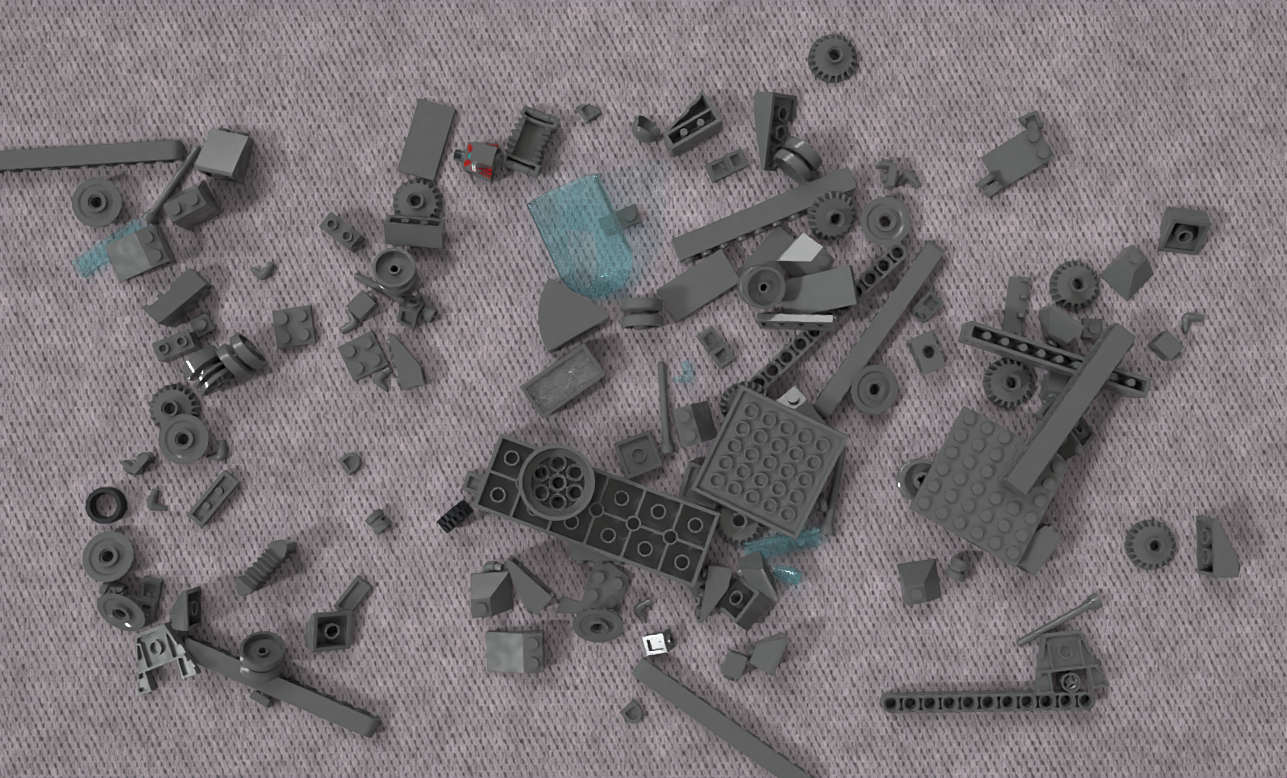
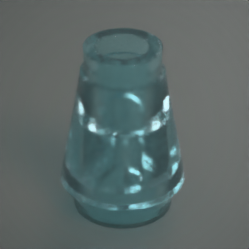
[772,564,802,586]

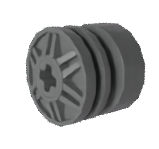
[181,345,234,396]

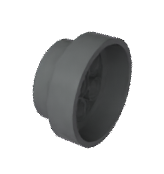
[518,444,596,521]

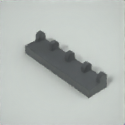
[1002,276,1031,337]
[756,313,837,331]

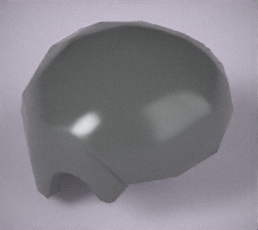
[632,115,660,144]

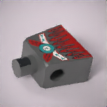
[453,142,501,183]

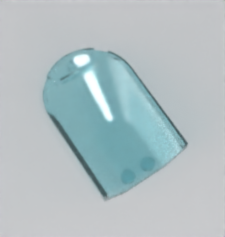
[527,173,633,298]

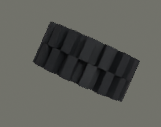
[437,499,474,534]

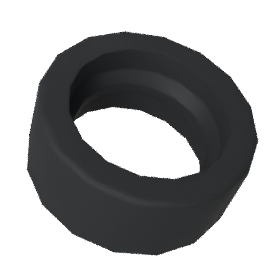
[85,487,127,524]

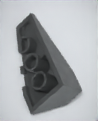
[754,91,798,171]

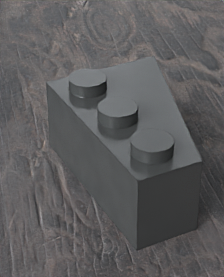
[663,90,723,158]
[142,268,212,327]

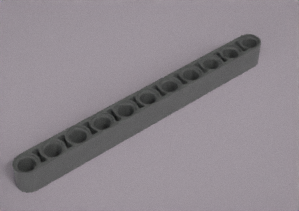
[0,140,184,174]
[812,240,945,420]
[750,243,907,389]
[183,635,380,737]
[632,657,815,778]
[879,689,1096,714]

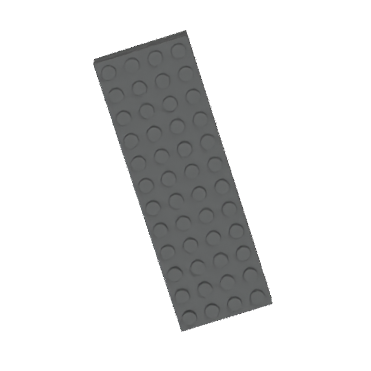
[473,433,720,588]

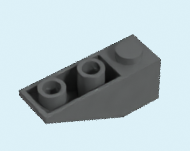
[387,333,427,390]
[694,562,732,623]

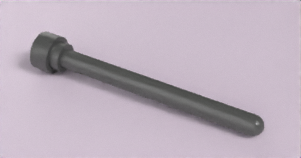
[141,146,201,225]
[354,273,438,323]
[657,362,675,454]
[819,445,846,536]
[1017,593,1103,647]

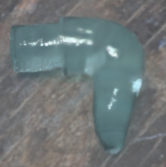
[672,361,692,383]

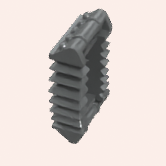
[501,105,560,179]
[235,539,297,596]

